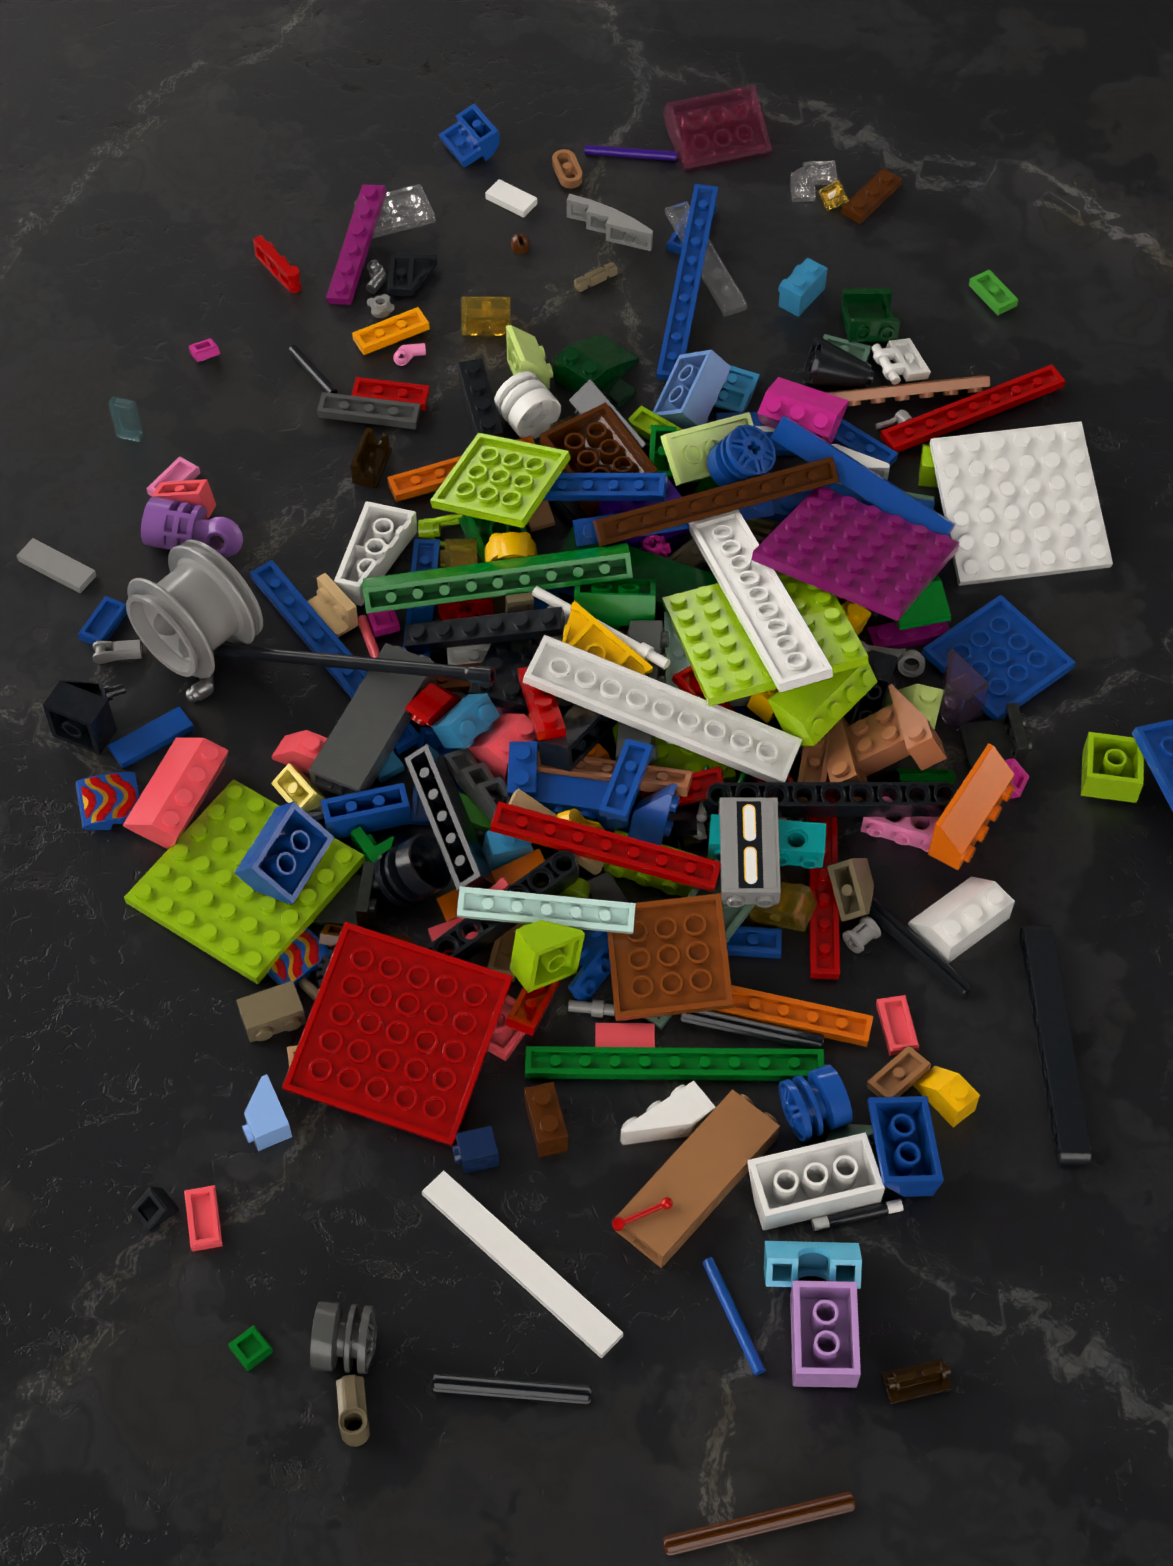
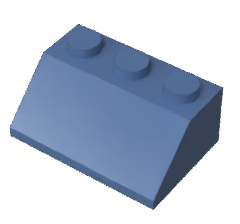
[653,350,731,429]

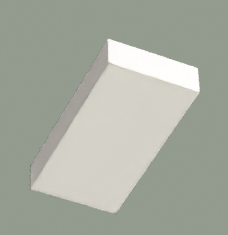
[485,179,537,218]

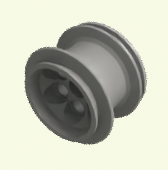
[126,540,263,678]

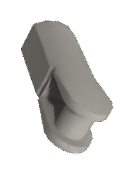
[93,639,142,664]

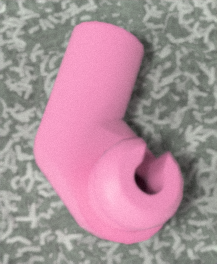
[393,343,426,366]

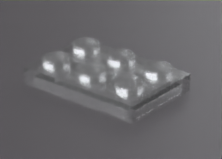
[353,184,436,239]

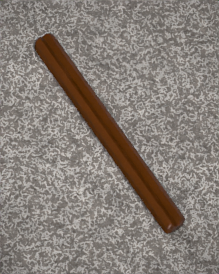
[663,1491,856,1556]

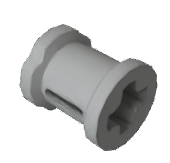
[842,916,881,954]

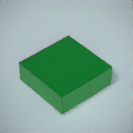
[228,1325,273,1372]

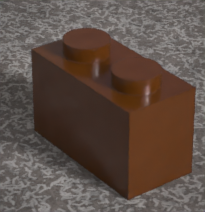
[524,1082,568,1158]

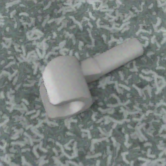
[875,410,912,430]

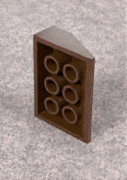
[540,402,658,518]

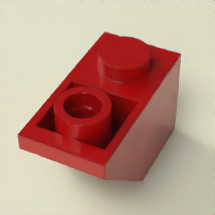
[405,683,461,727]

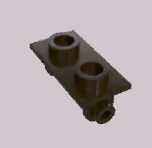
[881,1358,953,1405]

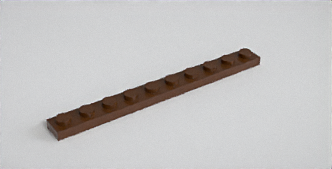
[592,457,840,547]

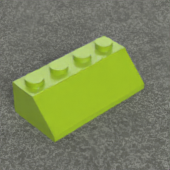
[768,664,878,746]

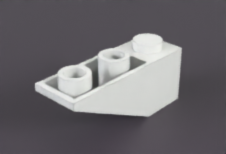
[620,1081,716,1145]

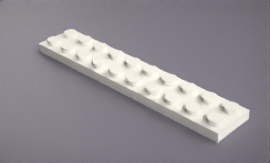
[689,510,833,692]
[523,635,802,782]

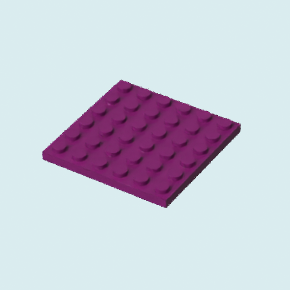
[751,487,960,621]

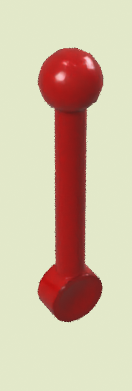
[612,1197,673,1231]

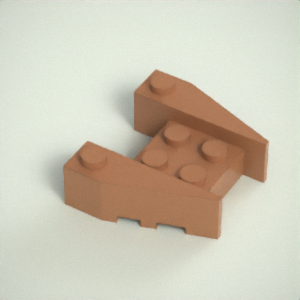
[827,684,947,801]

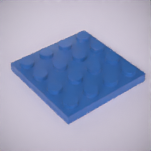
[922,595,1076,720]

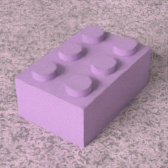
[790,1281,861,1388]

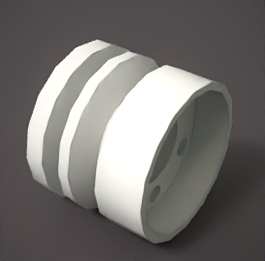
[494,371,561,439]

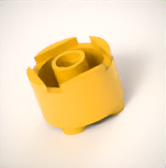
[484,532,537,562]

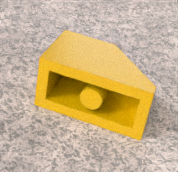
[913,1066,980,1128]

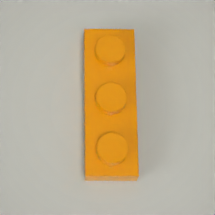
[352,307,430,355]

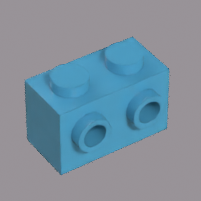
[778,258,828,317]
[431,693,500,750]

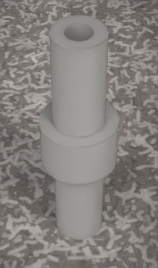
[568,999,615,1018]

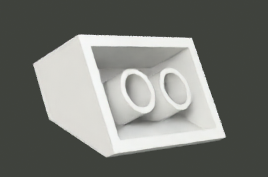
[908,876,1015,963]

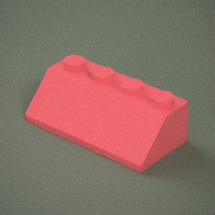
[123,738,229,849]

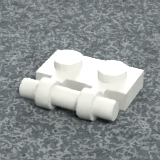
[871,338,931,385]

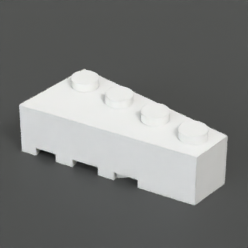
[334,501,417,606]

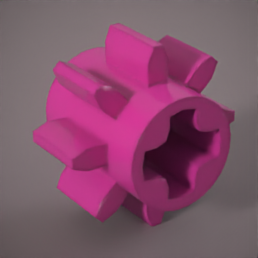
[639,535,671,558]

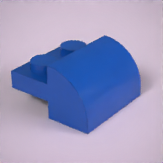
[438,104,500,168]

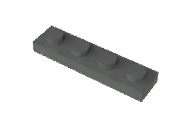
[317,392,421,429]

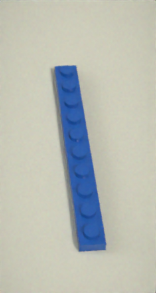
[656,184,718,381]
[250,560,421,755]

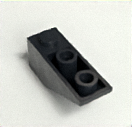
[850,650,898,725]

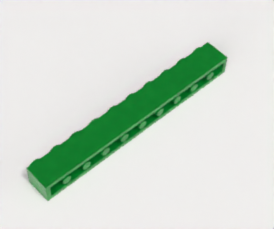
[362,543,633,614]

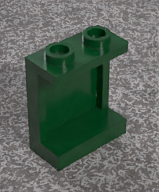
[840,288,900,342]

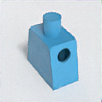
[482,830,535,871]

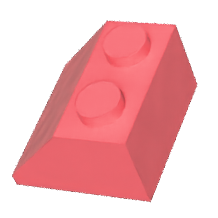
[468,713,539,781]

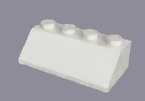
[747,1132,885,1231]

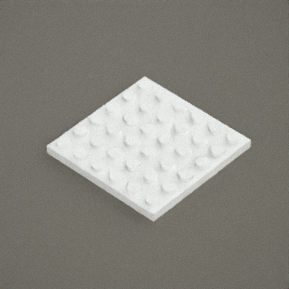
[929,421,1113,586]

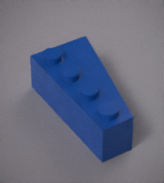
[532,772,638,833]

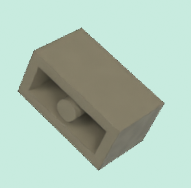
[236,980,306,1043]

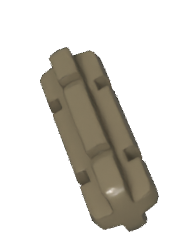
[574,262,618,292]

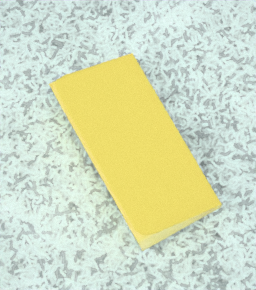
[271,763,326,813]

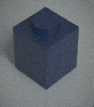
[452,1126,499,1174]

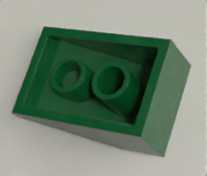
[553,334,639,393]

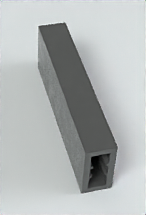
[309,643,436,796]

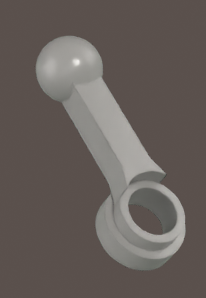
[860,641,925,677]

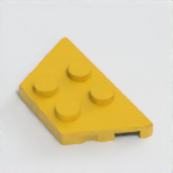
[562,601,653,675]

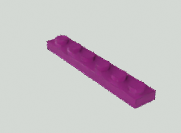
[326,184,387,305]

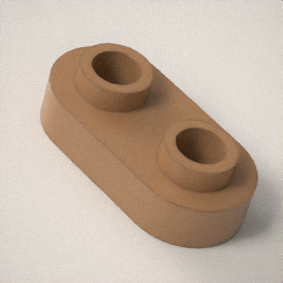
[552,149,582,189]

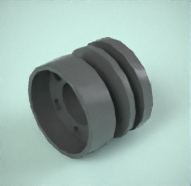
[310,1301,377,1374]

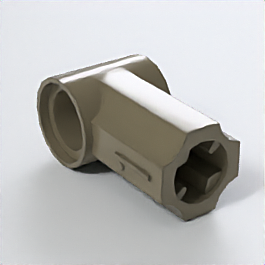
[336,1375,370,1447]

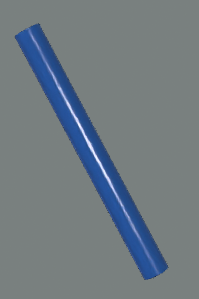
[702,1257,766,1376]

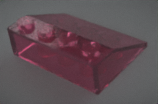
[662,85,772,170]

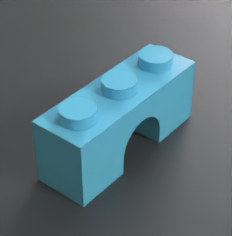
[764,1241,862,1289]

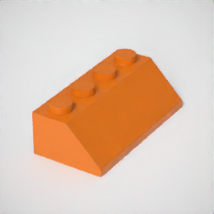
[928,743,1015,870]

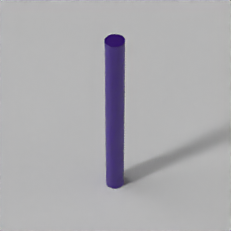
[584,145,677,161]

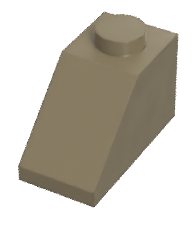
[827,858,874,922]

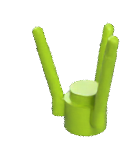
[418,514,472,553]

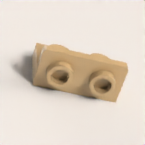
[307,573,359,638]

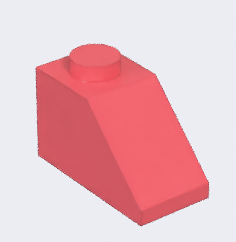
[152,479,216,520]
[272,730,328,774]

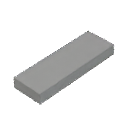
[16,538,96,594]

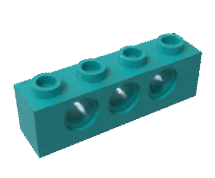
[708,814,826,869]

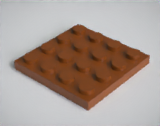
[607,893,734,1021]

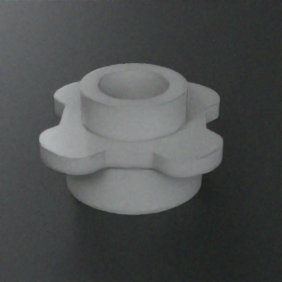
[367,294,394,318]

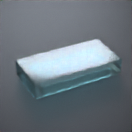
[109,397,143,442]

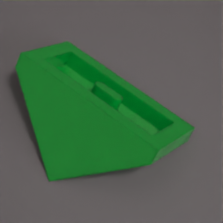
[896,769,956,801]

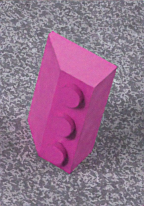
[757,377,849,444]

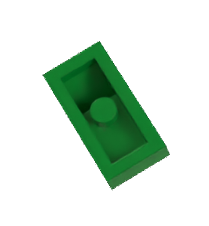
[350,826,396,862]

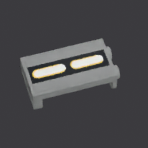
[718,798,781,907]

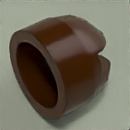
[511,233,530,254]

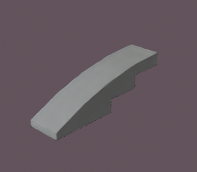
[567,194,653,251]

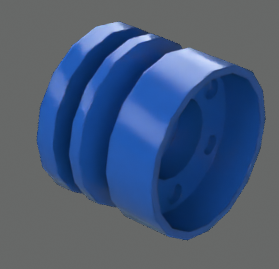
[707,424,776,486]
[779,1064,853,1142]

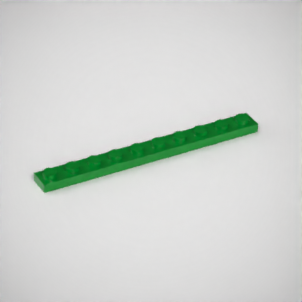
[525,1046,824,1081]

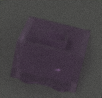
[939,649,990,732]

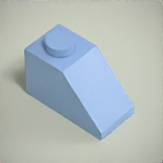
[242,1074,292,1151]

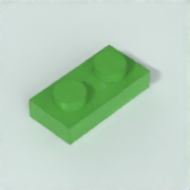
[969,270,1018,316]

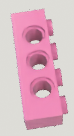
[861,797,975,862]

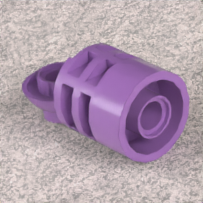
[141,497,243,557]

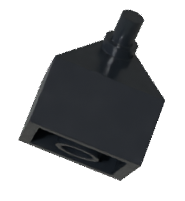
[43,680,126,755]

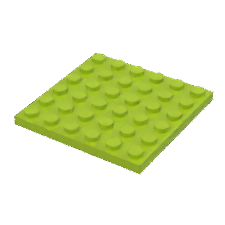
[662,570,869,707]
[124,779,365,984]

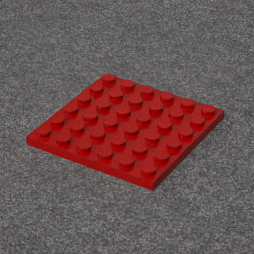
[282,922,513,1147]

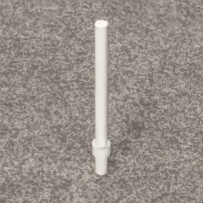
[532,586,670,669]

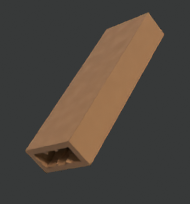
[615,1089,780,1268]

